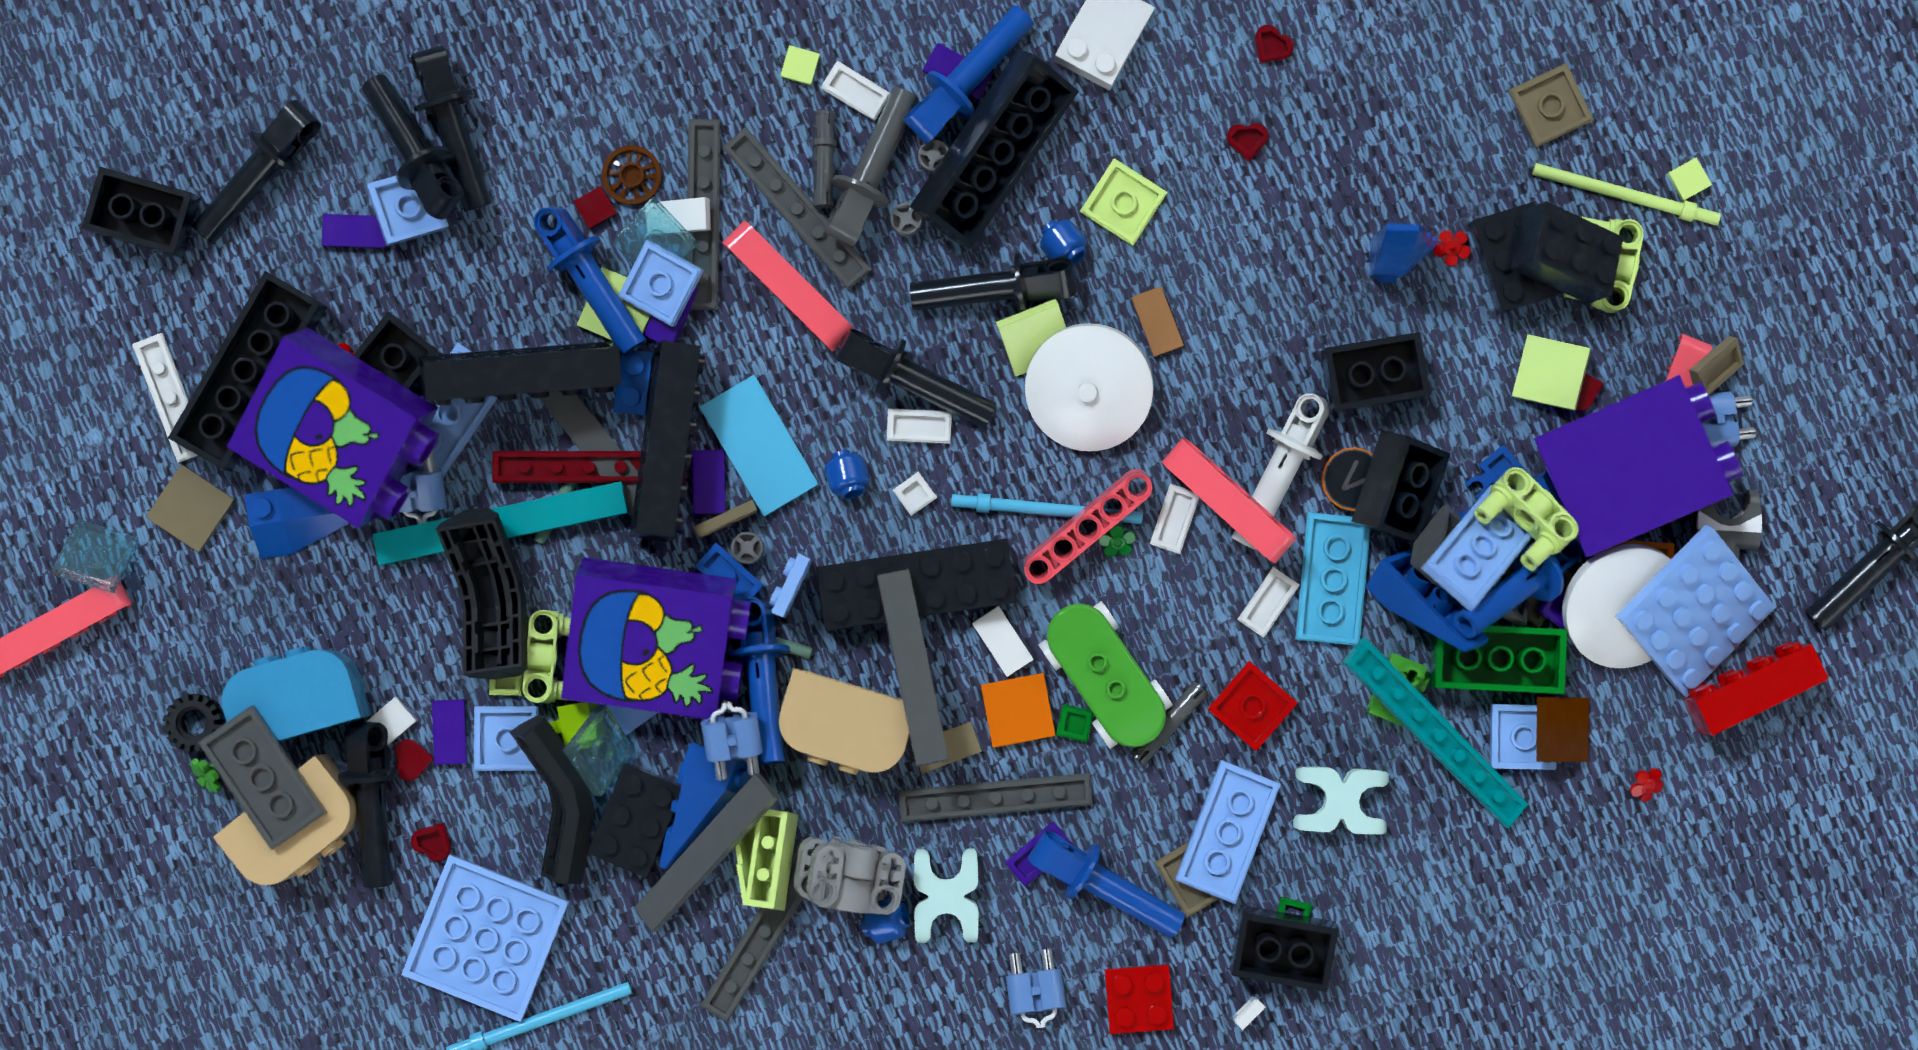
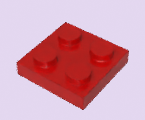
[1207,661,1298,751]
[1104,964,1174,1034]

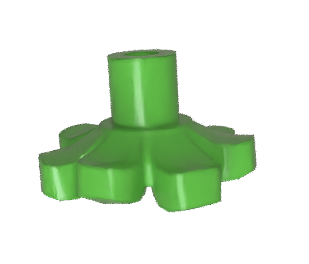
[189,758,222,793]

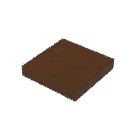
[1536,697,1589,762]

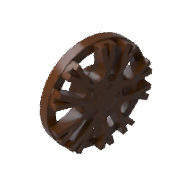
[602,145,662,205]

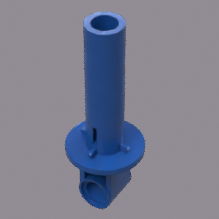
[903,5,1034,144]
[534,206,646,355]
[1453,537,1584,638]
[729,597,790,765]
[1028,830,1185,938]

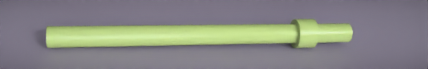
[1532,163,1721,226]

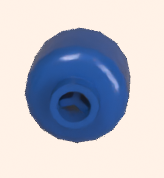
[1040,219,1087,266]
[824,450,870,500]
[860,898,911,944]

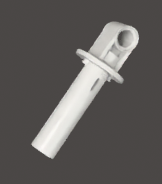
[1232,394,1330,550]

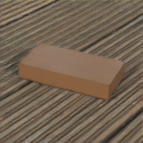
[1131,286,1184,358]

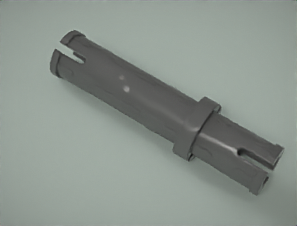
[812,110,837,208]
[1130,681,1209,766]

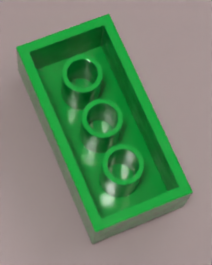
[1430,626,1567,694]

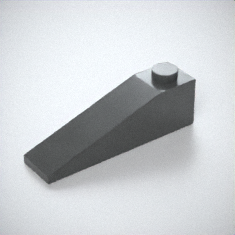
[1410,504,1529,627]

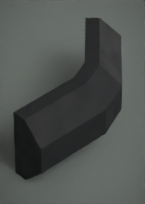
[436,507,528,680]
[509,715,594,884]

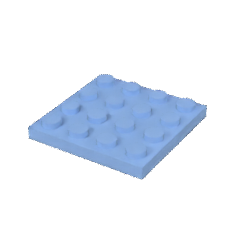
[1615,524,1776,698]
[401,854,570,1022]

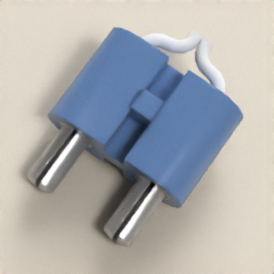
[1702,391,1756,447]
[399,451,447,524]
[701,702,763,780]
[1006,948,1066,1028]

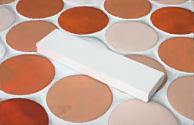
[132,333,198,463]

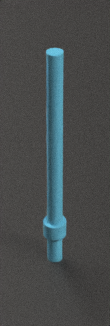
[951,493,1143,524]
[446,982,633,1050]

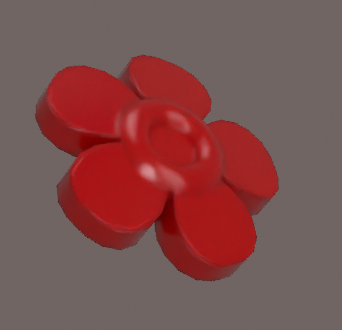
[1434,230,1471,266]
[1630,768,1663,802]

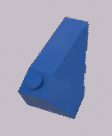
[1369,223,1438,284]
[244,487,350,559]
[1366,548,1488,652]
[659,742,753,870]

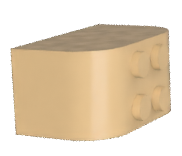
[779,668,910,775]
[213,754,358,885]

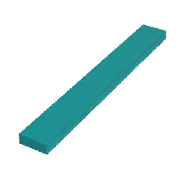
[373,481,629,565]
[1342,638,1528,828]

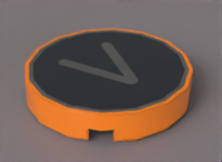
[1321,447,1373,511]

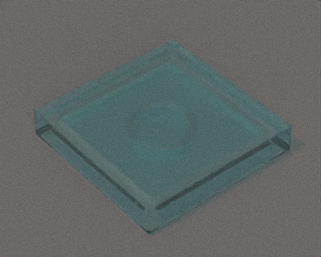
[612,197,699,265]
[52,519,139,593]
[563,704,635,796]

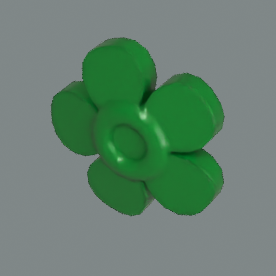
[1099,524,1136,556]

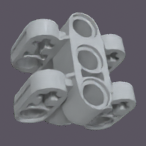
[794,836,906,914]

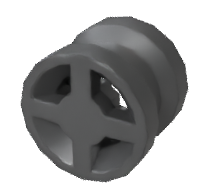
[918,140,949,174]
[890,203,922,237]
[731,532,764,564]

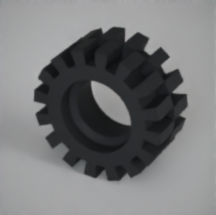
[163,694,225,752]

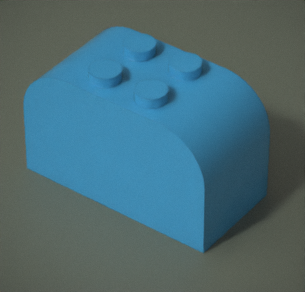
[222,647,371,742]

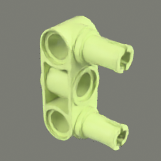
[1563,216,1644,313]
[1474,467,1578,571]
[522,610,575,704]

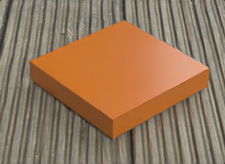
[981,673,1056,748]

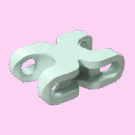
[1293,766,1389,834]
[914,848,979,943]

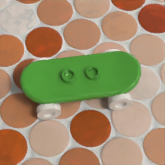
[1038,601,1173,749]

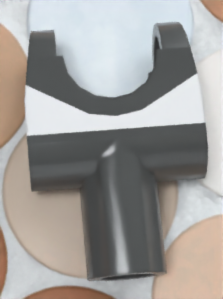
[1691,489,1762,560]

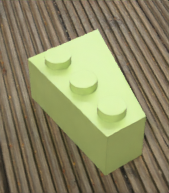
[726,804,798,911]

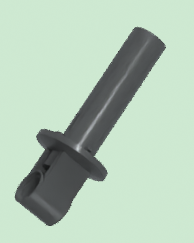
[823,87,919,246]

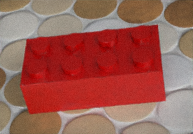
[1682,641,1829,736]

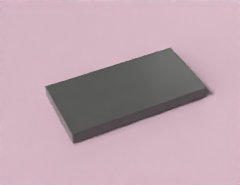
[198,705,327,850]

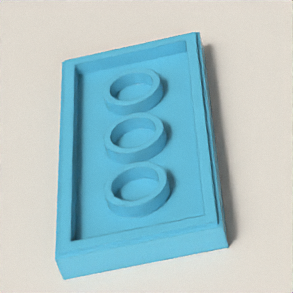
[700,375,819,517]
[1295,512,1371,646]

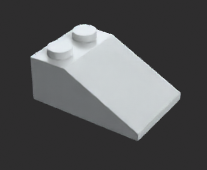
[1054,0,1155,91]

